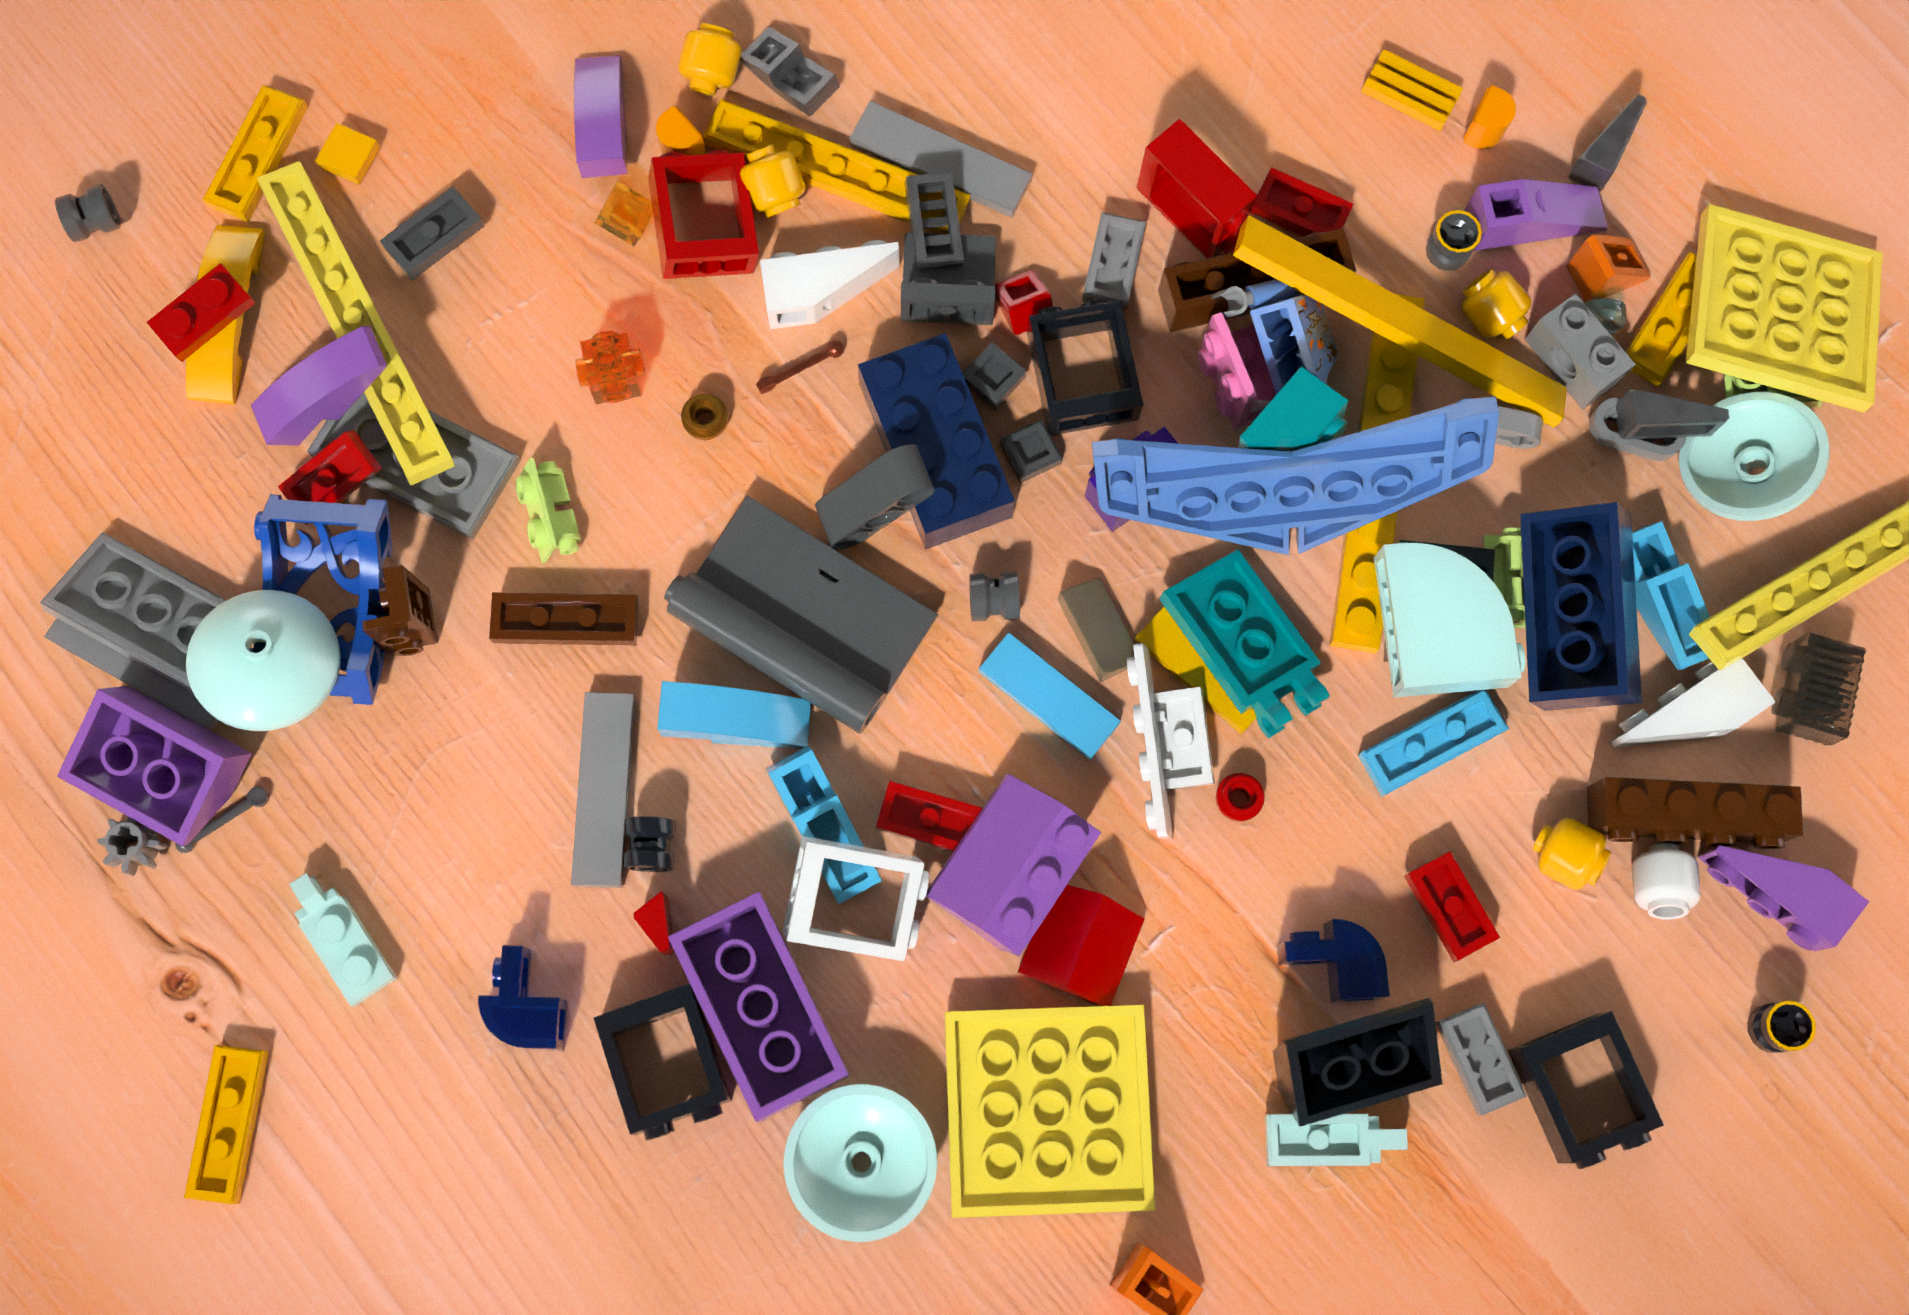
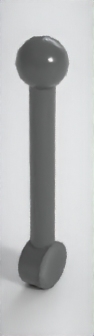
[175,787,269,853]

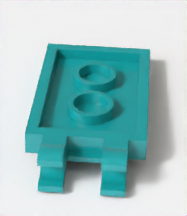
[1159,549,1330,738]

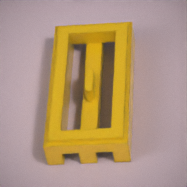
[1361,49,1464,132]

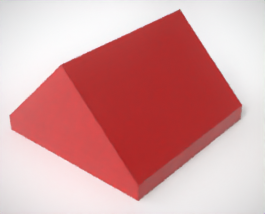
[1017,885,1145,1006]

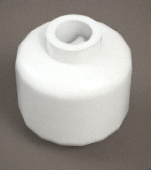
[1632,843,1701,920]

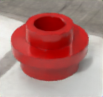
[1215,773,1265,822]

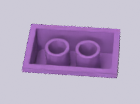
[57,686,252,846]
[926,774,1101,957]

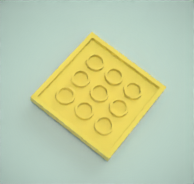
[1686,204,1883,413]
[945,1005,1155,1218]

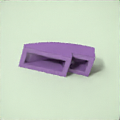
[574,55,628,178]
[251,326,387,446]

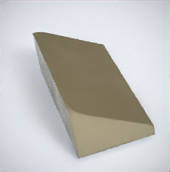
[1057,578,1134,683]

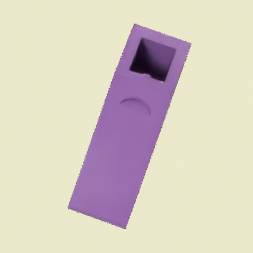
[1464,179,1608,251]
[1698,845,1869,951]

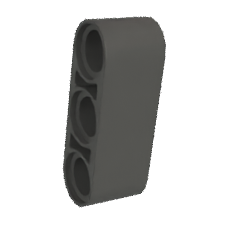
[815,444,935,550]

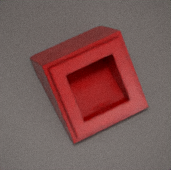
[994,269,1053,335]
[633,891,675,957]

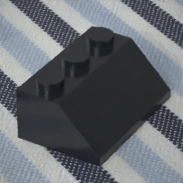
[1273,998,1443,1127]

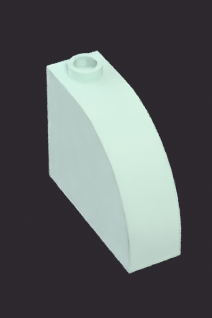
[1374,543,1526,698]

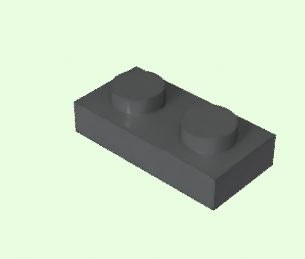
[380,186,484,281]

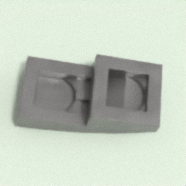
[740,27,840,117]

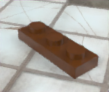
[489,592,639,646]

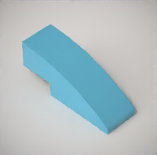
[1632,521,1710,670]
[657,681,811,749]
[766,746,882,904]

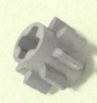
[97,816,167,876]

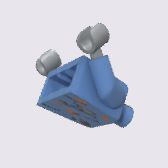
[1211,279,1338,412]

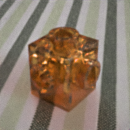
[575,331,646,404]

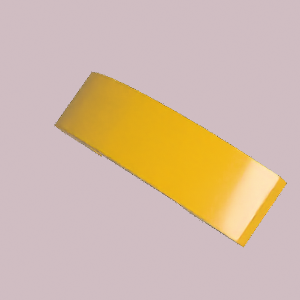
[186,225,265,404]

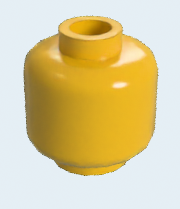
[678,23,742,96]
[740,145,806,218]
[1462,268,1531,339]
[1532,817,1612,890]

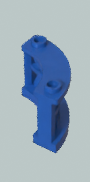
[249,494,392,705]

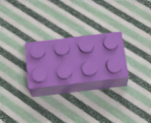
[668,892,850,1122]

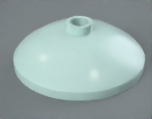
[1679,392,1830,521]
[186,590,341,731]
[784,1084,937,1242]

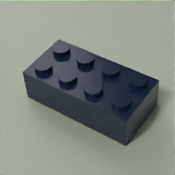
[858,333,1015,550]
[1520,502,1642,711]

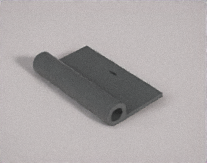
[664,496,939,734]

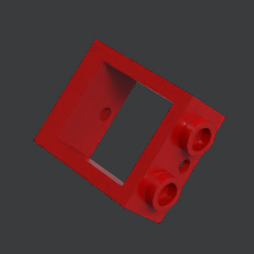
[1136,118,1257,259]
[648,150,759,279]

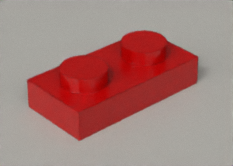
[1251,167,1354,237]
[146,263,256,362]
[278,430,383,525]
[875,781,983,852]
[1404,851,1500,963]

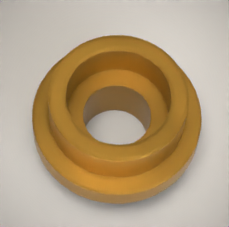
[681,394,728,440]

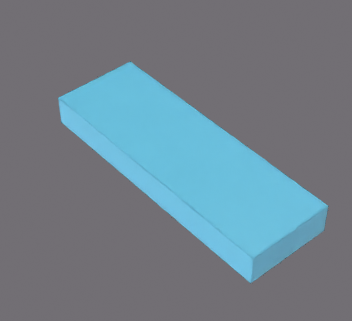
[978,632,1121,760]
[1358,690,1509,797]

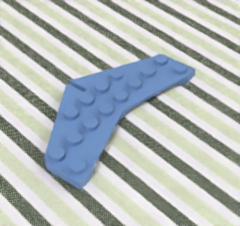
[1092,396,1499,555]

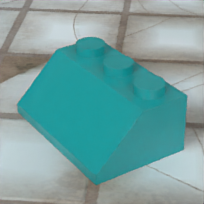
[1238,367,1349,452]

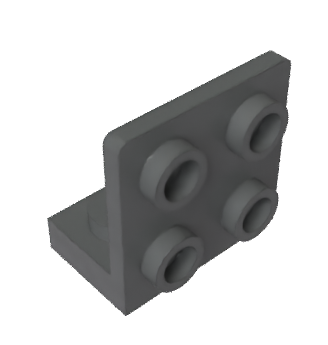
[901,232,996,325]

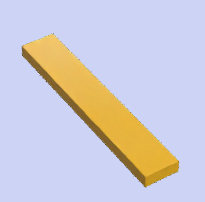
[703,99,971,234]

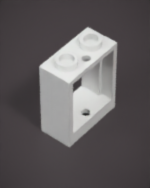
[782,836,929,961]

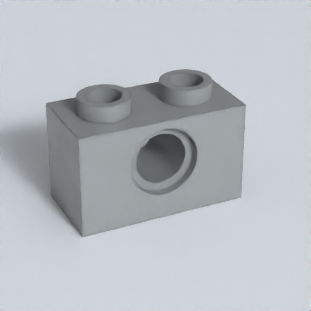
[1525,294,1636,409]

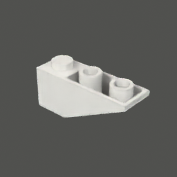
[760,240,899,329]
[1611,658,1775,748]

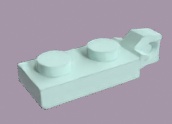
[289,873,397,1007]
[1265,1114,1408,1166]

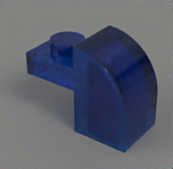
[1277,919,1390,1003]
[478,945,567,1051]

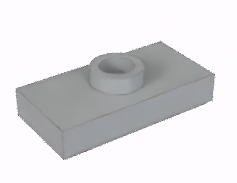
[1082,212,1146,311]
[1435,1003,1527,1116]

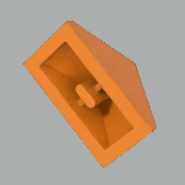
[1567,234,1651,305]
[1110,1243,1204,1315]

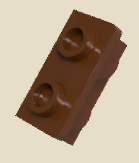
[362,565,438,656]

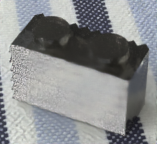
[1771,632,1866,746]

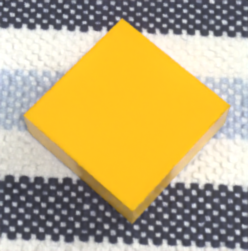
[315,123,380,185]

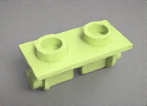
[516,458,581,563]
[1483,527,1526,628]

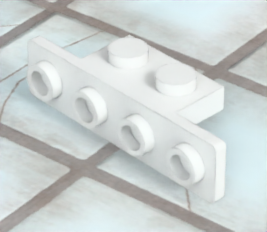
[1127,643,1215,839]

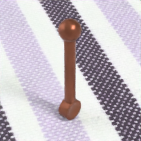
[756,340,844,394]

